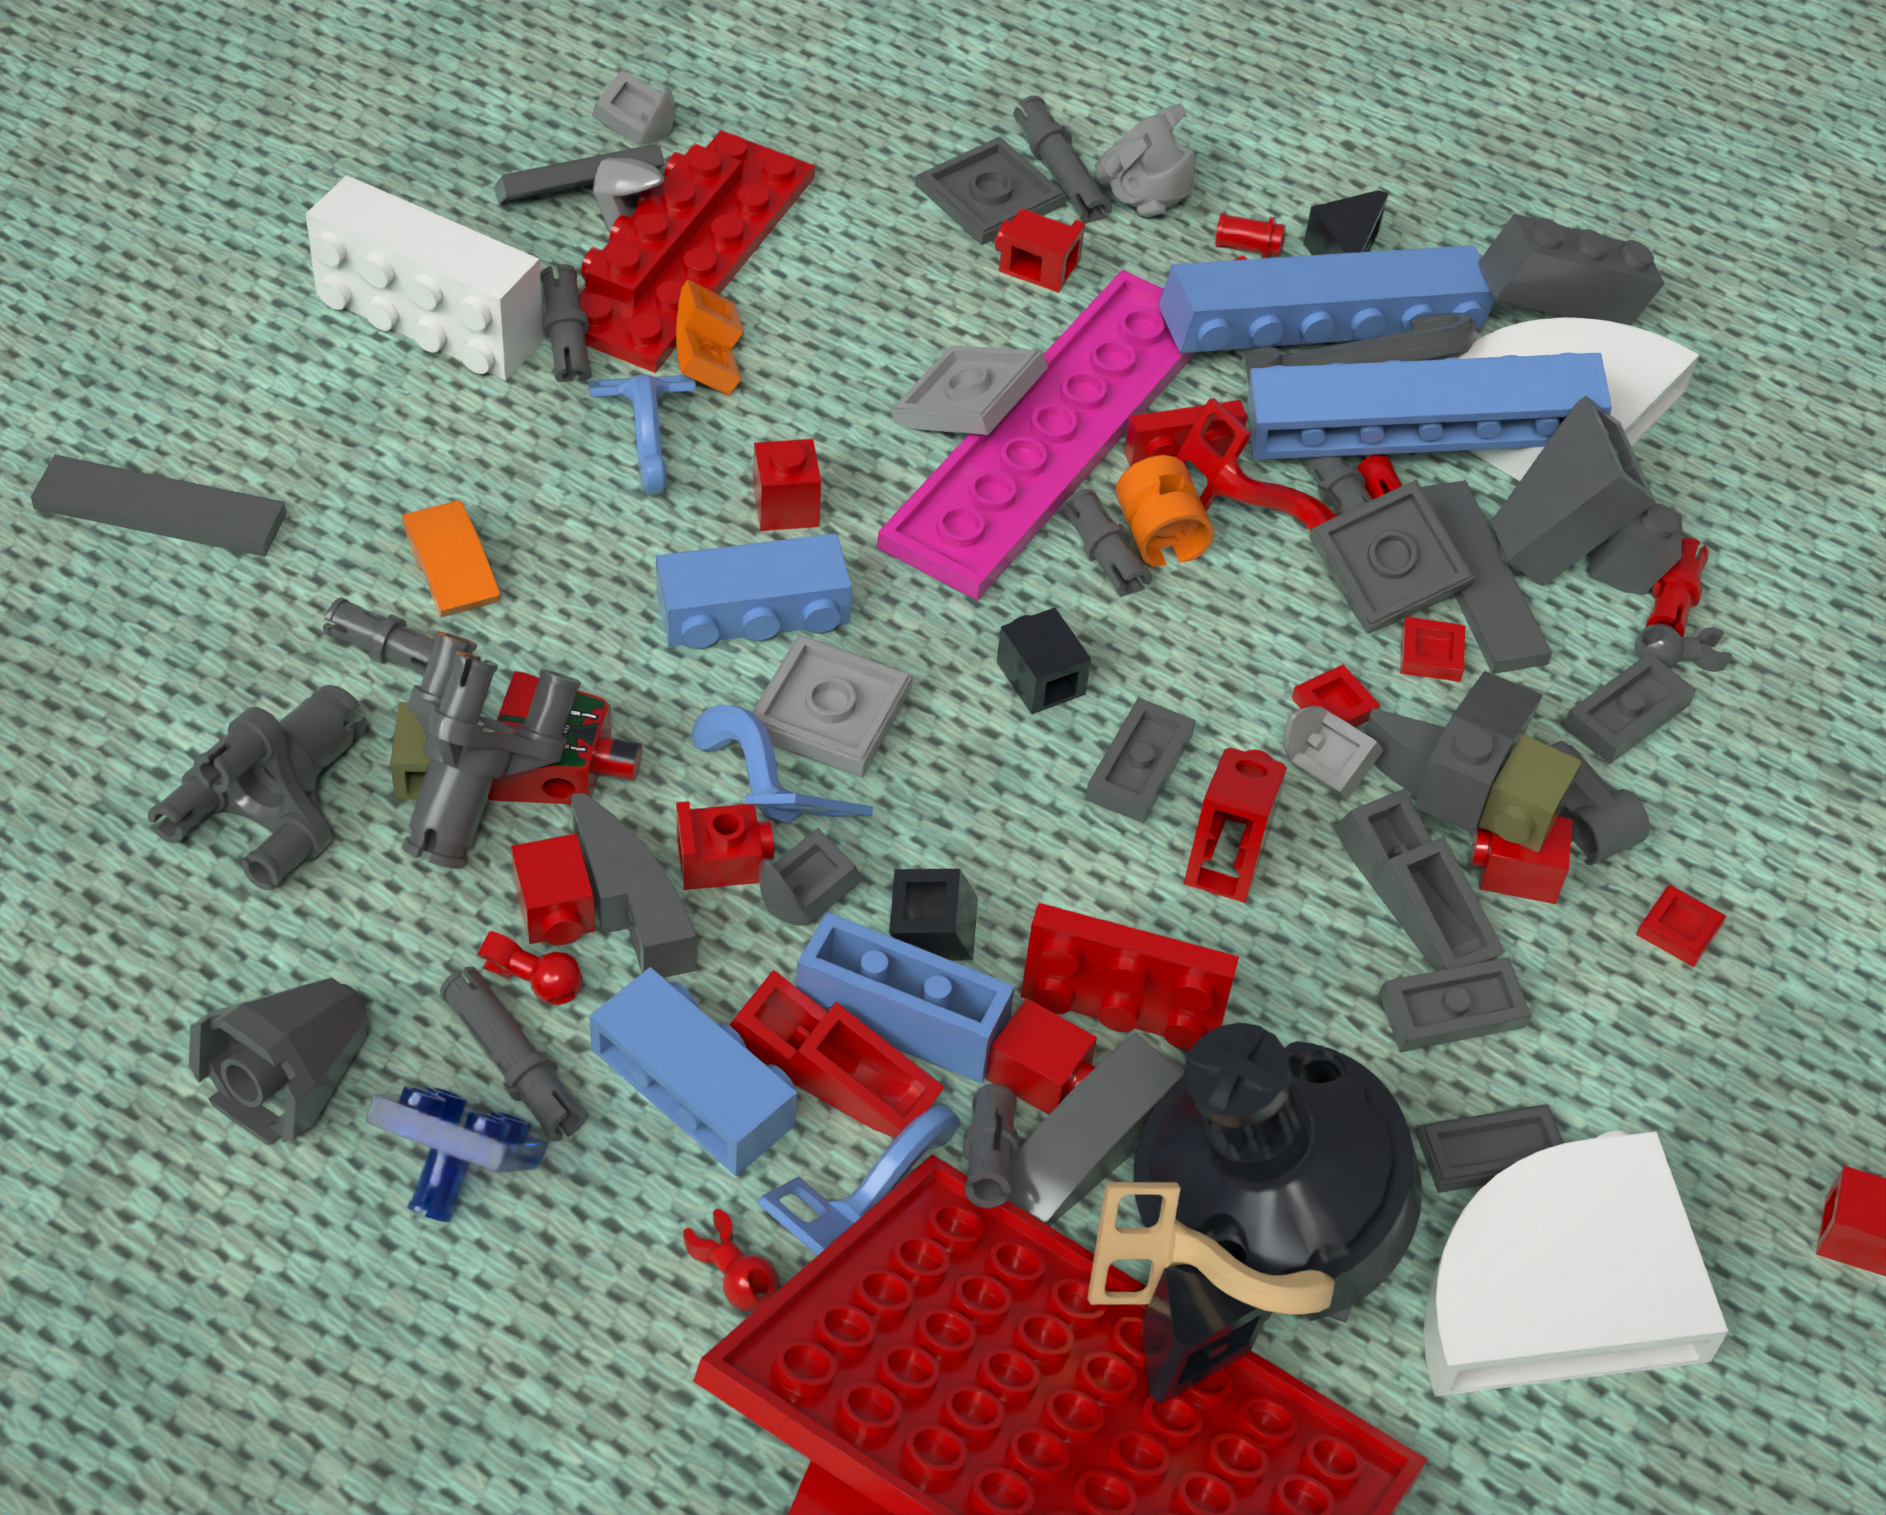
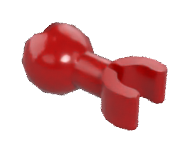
[477,931,583,1006]
[683,1209,780,1312]

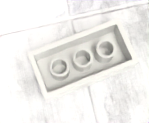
[305,175,544,380]

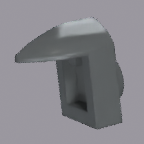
[758,828,863,926]

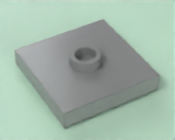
[890,346,1048,435]
[752,634,913,778]

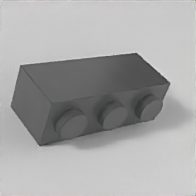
[1478,214,1665,326]

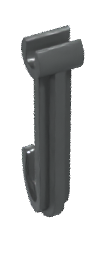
[1244,313,1477,385]

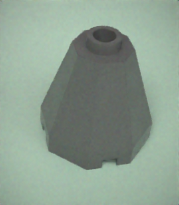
[189,978,368,1145]

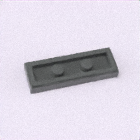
[494,144,665,204]

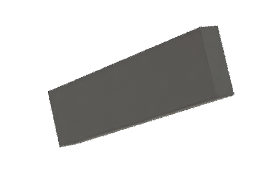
[31,455,286,557]
[1421,480,1552,674]

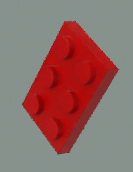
[1020,902,1239,1050]

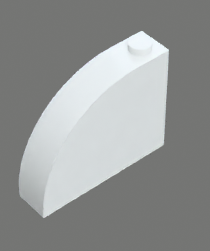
[1458,318,1699,481]
[1424,1130,1729,1396]

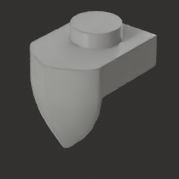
[592,69,675,145]
[594,158,664,232]
[1283,706,1384,801]

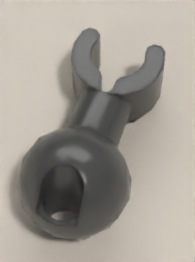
[1635,623,1732,672]

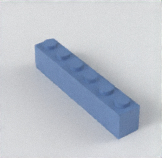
[1158,245,1495,353]
[1247,352,1612,460]

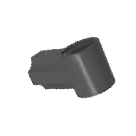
[1550,740,1650,865]

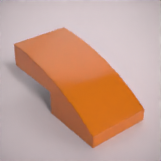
[676,279,744,396]
[401,500,501,618]

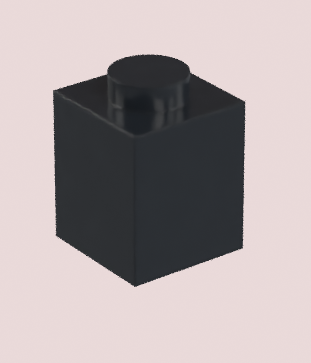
[996,607,1091,714]
[889,868,978,960]

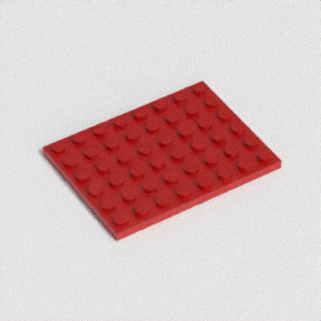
[693,1154,1428,1515]

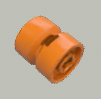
[1115,455,1214,567]

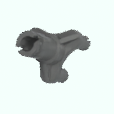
[401,631,581,869]
[148,685,367,891]

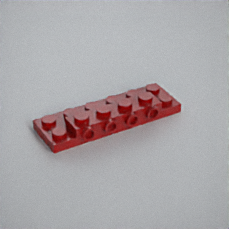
[579,130,815,373]

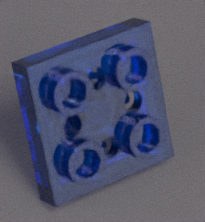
[365,1086,549,1222]

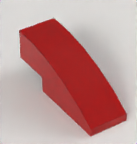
[729,969,944,1138]

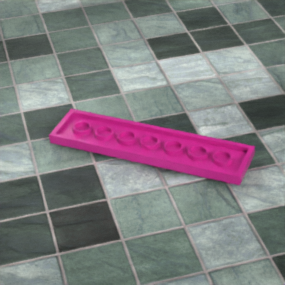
[877,269,1197,601]

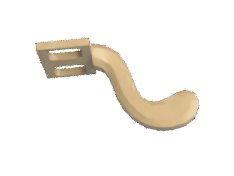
[1087,1182,1335,1314]

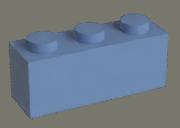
[656,533,852,649]
[796,911,1015,1084]
[589,967,797,1176]

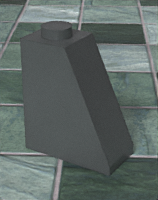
[1492,396,1656,586]

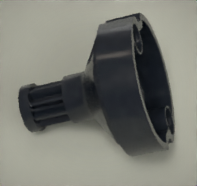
[1133,1022,1422,1321]

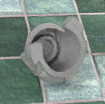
[1095,103,1196,217]

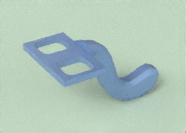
[588,374,696,495]
[692,705,873,822]
[758,1104,960,1255]

